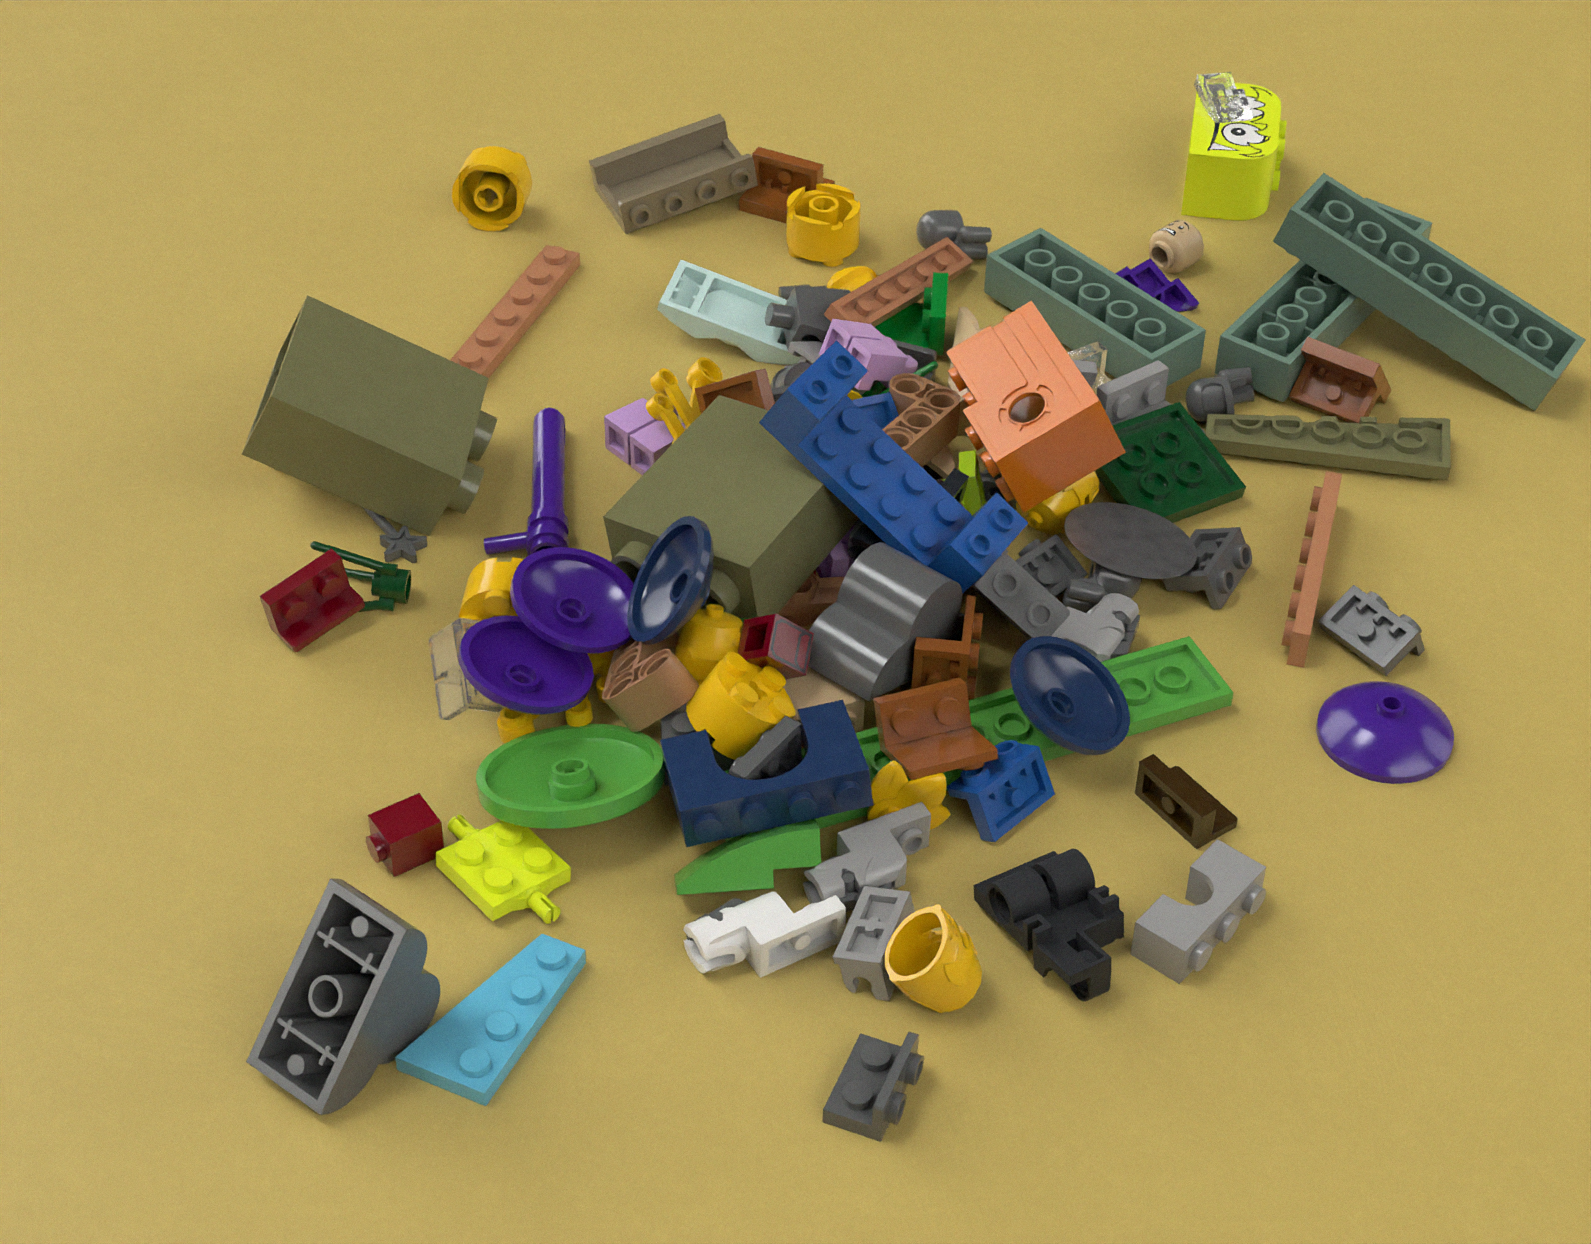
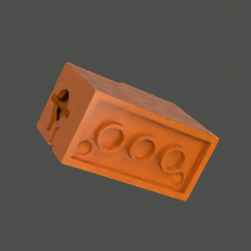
[946,300,1125,513]

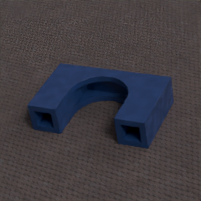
[660,700,873,847]

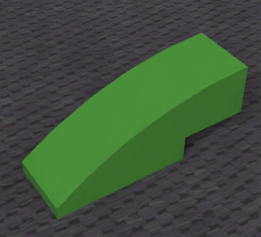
[674,819,821,895]

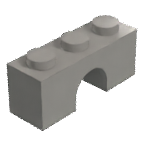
[1130,839,1266,984]

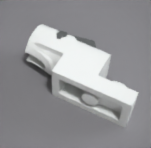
[683,891,846,978]

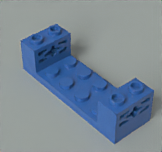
[759,340,1028,594]

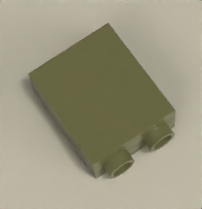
[242,295,497,536]
[603,395,859,618]

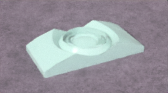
[657,260,801,365]

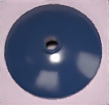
[627,516,714,645]
[1010,636,1130,755]

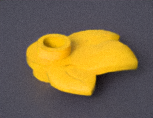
[867,760,951,830]

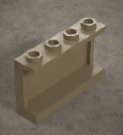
[589,114,758,234]

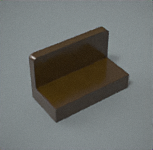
[1135,754,1238,849]

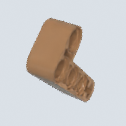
[882,373,960,467]
[602,632,699,732]

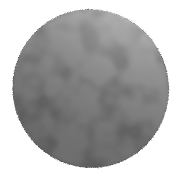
[1064,502,1197,579]

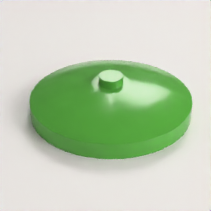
[476,724,665,829]

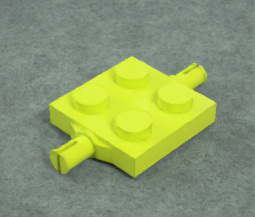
[436,814,571,924]

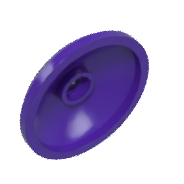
[510,547,634,653]
[458,616,594,715]
[1316,681,1454,784]

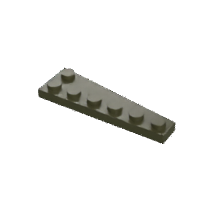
[1205,414,1451,480]

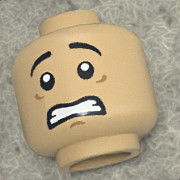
[1149,220,1204,274]

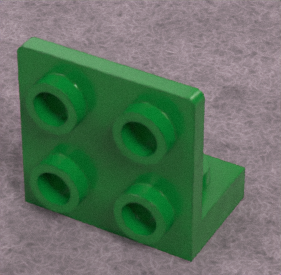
[875,272,948,356]

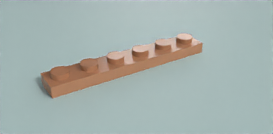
[823,237,973,327]
[451,245,580,378]
[1281,471,1342,668]

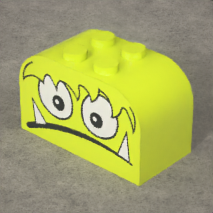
[1181,79,1287,221]

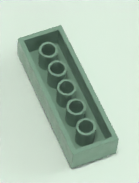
[984,228,1206,387]

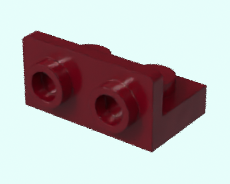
[260,548,365,652]

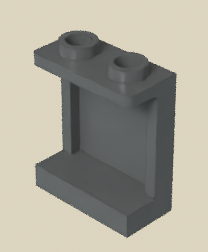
[971,554,1070,640]

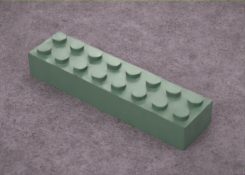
[1273,173,1586,411]
[1214,198,1432,402]

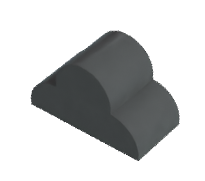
[808,542,973,701]
[246,879,441,1115]

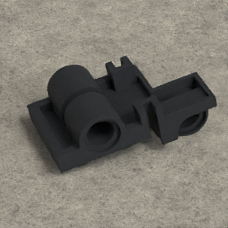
[973,848,1124,1002]

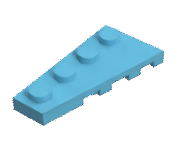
[395,934,586,1106]

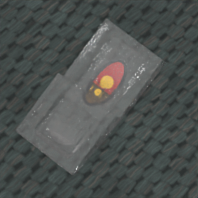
[1194,72,1253,123]

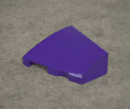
[1115,258,1199,312]

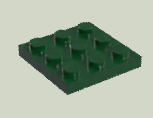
[1094,402,1246,523]

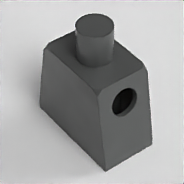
[765,286,851,349]

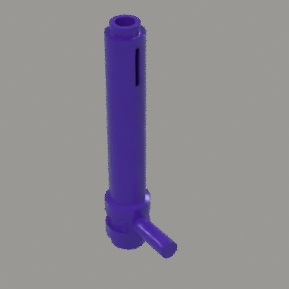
[484,407,569,556]

